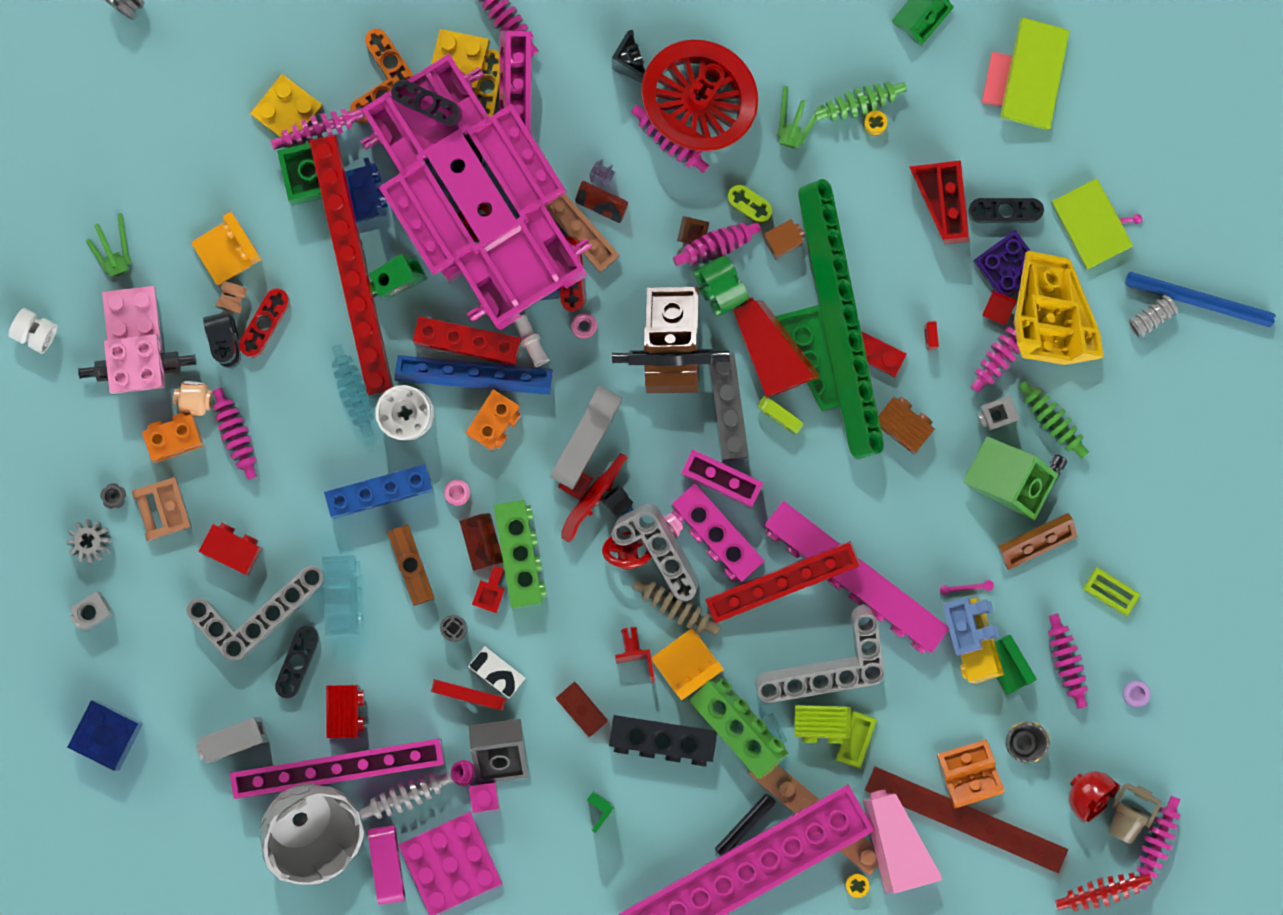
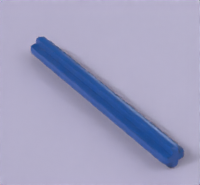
[1125,272,1276,327]

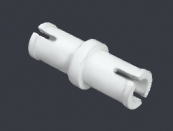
[513,314,549,368]

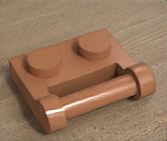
[131,477,192,541]

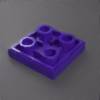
[973,230,1031,297]

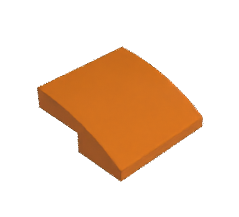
[937,739,1004,808]

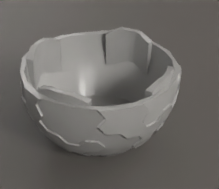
[259,783,364,885]

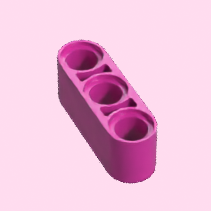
[368,825,405,905]

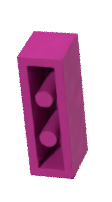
[681,449,763,508]

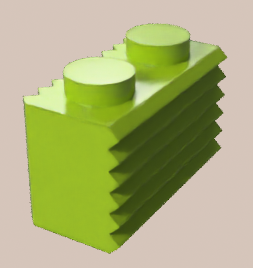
[794,705,851,744]

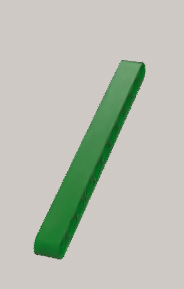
[798,179,884,459]

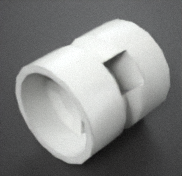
[8,308,58,354]

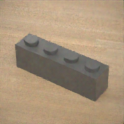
[708,353,749,462]

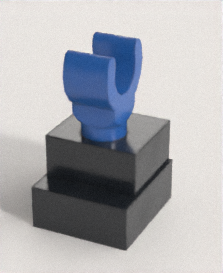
[601,485,634,517]

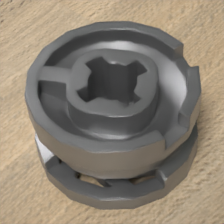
[105,0,145,20]

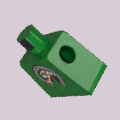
[369,254,427,298]

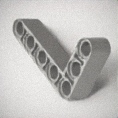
[186,566,326,661]
[755,605,885,703]

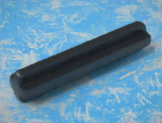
[715,794,776,856]

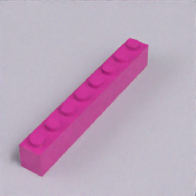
[763,501,949,654]
[230,738,445,799]

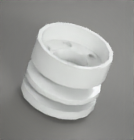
[376,385,434,441]

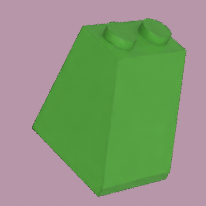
[963,437,1059,520]

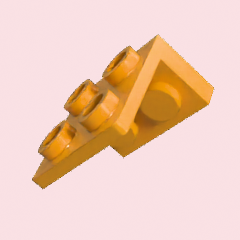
[191,211,262,286]
[651,629,724,701]

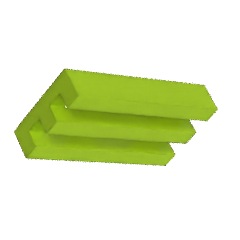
[1082,567,1141,617]

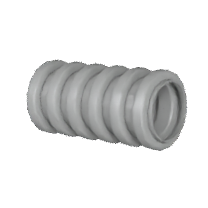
[1129,295,1178,338]

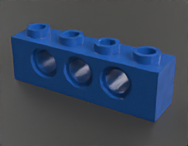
[324,464,434,519]

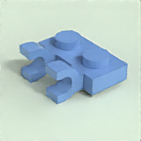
[942,597,1000,656]

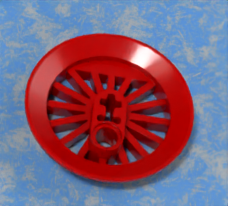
[641,39,758,151]

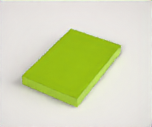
[1051,178,1133,270]

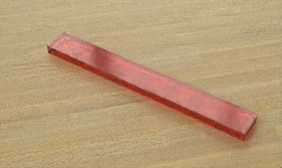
[864,766,1069,873]

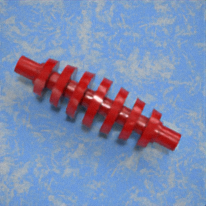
[1055,872,1153,911]

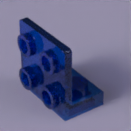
[345,157,388,223]

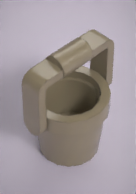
[1108,783,1162,844]

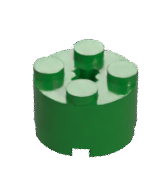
[692,255,749,317]

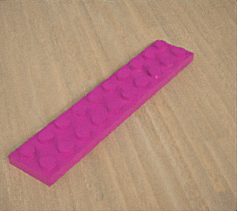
[618,784,875,915]

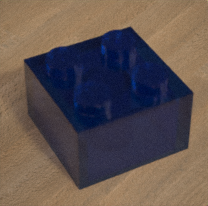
[67,700,143,771]

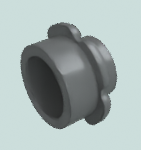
[100,483,126,509]

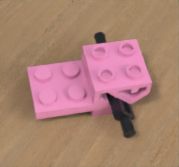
[78,286,197,394]

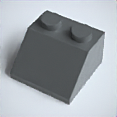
[469,719,529,784]

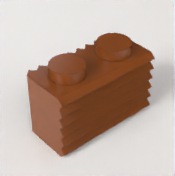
[879,397,935,455]

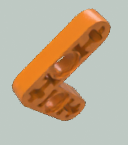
[350,29,414,124]

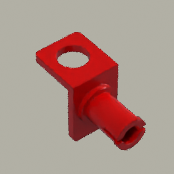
[615,627,655,683]

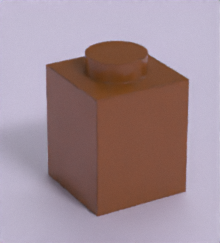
[763,219,805,260]

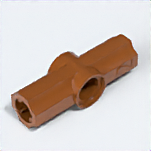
[387,525,435,606]

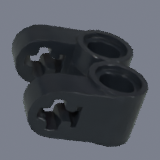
[203,312,241,369]

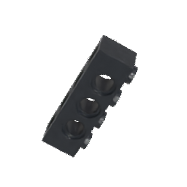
[609,715,717,767]

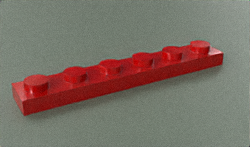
[705,541,861,624]

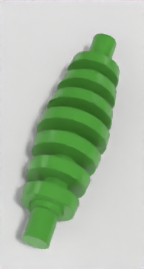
[814,81,907,122]
[1018,380,1089,459]

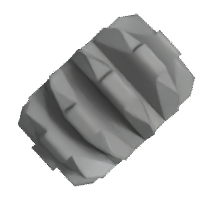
[66,519,112,564]

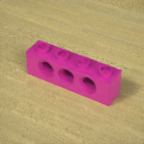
[499,31,531,134]
[671,484,765,583]

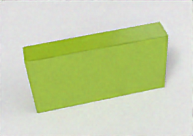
[835,711,877,769]

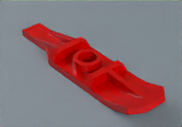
[561,453,628,543]

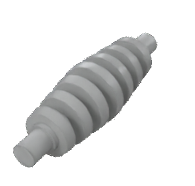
[359,772,453,820]

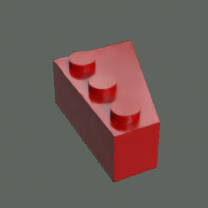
[909,160,970,245]

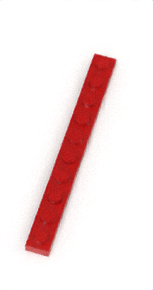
[309,135,394,396]

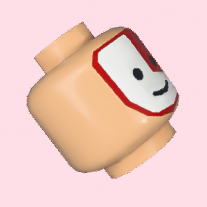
[173,381,213,416]

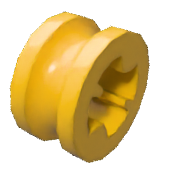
[864,110,888,135]
[845,874,870,898]

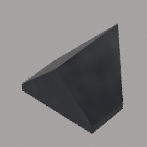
[612,30,645,83]

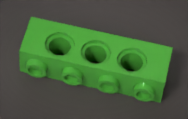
[493,500,547,609]
[689,675,789,780]

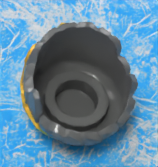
[1005,721,1050,763]

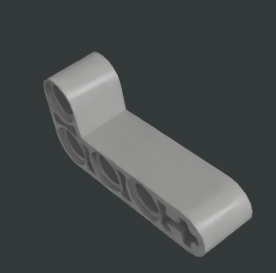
[550,385,623,490]
[612,504,699,601]

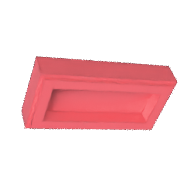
[981,52,1012,107]

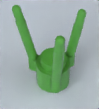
[776,86,824,149]
[86,213,132,278]

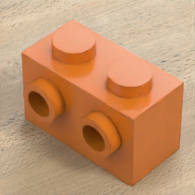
[465,389,522,452]
[142,412,205,463]

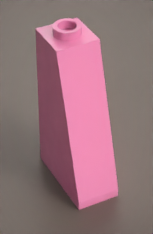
[863,790,942,894]

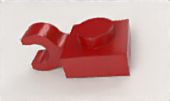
[472,566,505,614]

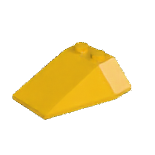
[1014,251,1104,365]

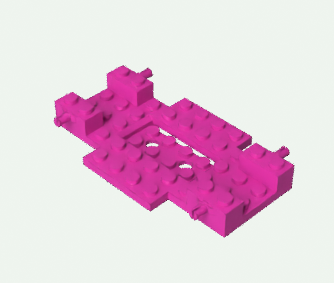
[361,54,592,331]

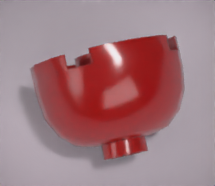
[1068,771,1120,823]

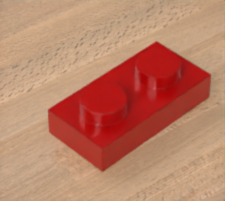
[861,331,907,378]

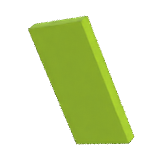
[1000,17,1070,130]

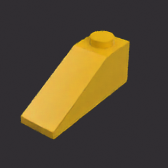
[960,598,1004,684]

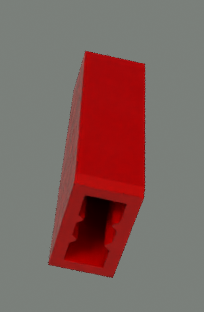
[733,297,820,397]

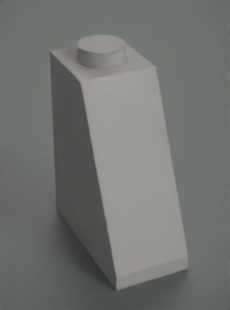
[196,717,269,764]

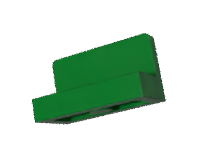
[892,0,954,46]
[995,634,1037,695]
[587,790,614,834]

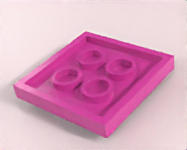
[398,811,503,915]

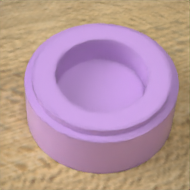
[1123,681,1150,707]

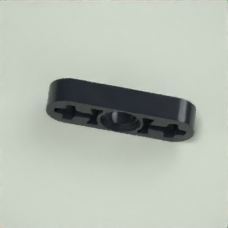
[391,80,462,126]
[968,198,1044,223]
[275,625,319,698]

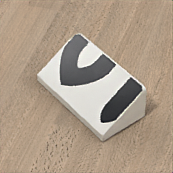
[468,646,526,699]

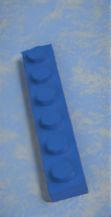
[395,355,553,395]

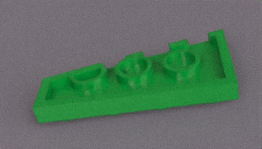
[776,305,841,411]

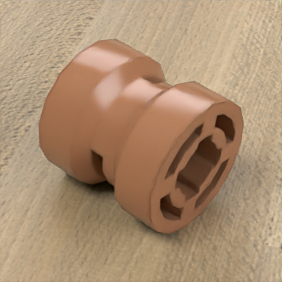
[215,281,248,314]

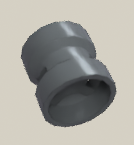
[440,615,468,642]

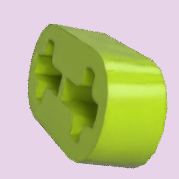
[728,185,772,224]
[756,396,804,435]

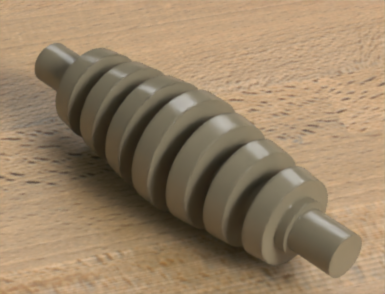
[632,579,721,636]

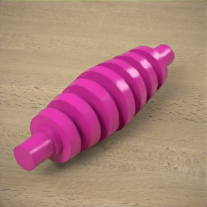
[478,0,539,57]
[631,105,710,173]
[270,108,364,150]
[673,222,761,266]
[970,322,1020,393]
[213,388,257,480]
[1048,613,1088,709]
[1136,796,1181,890]

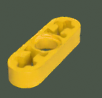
[474,49,500,117]

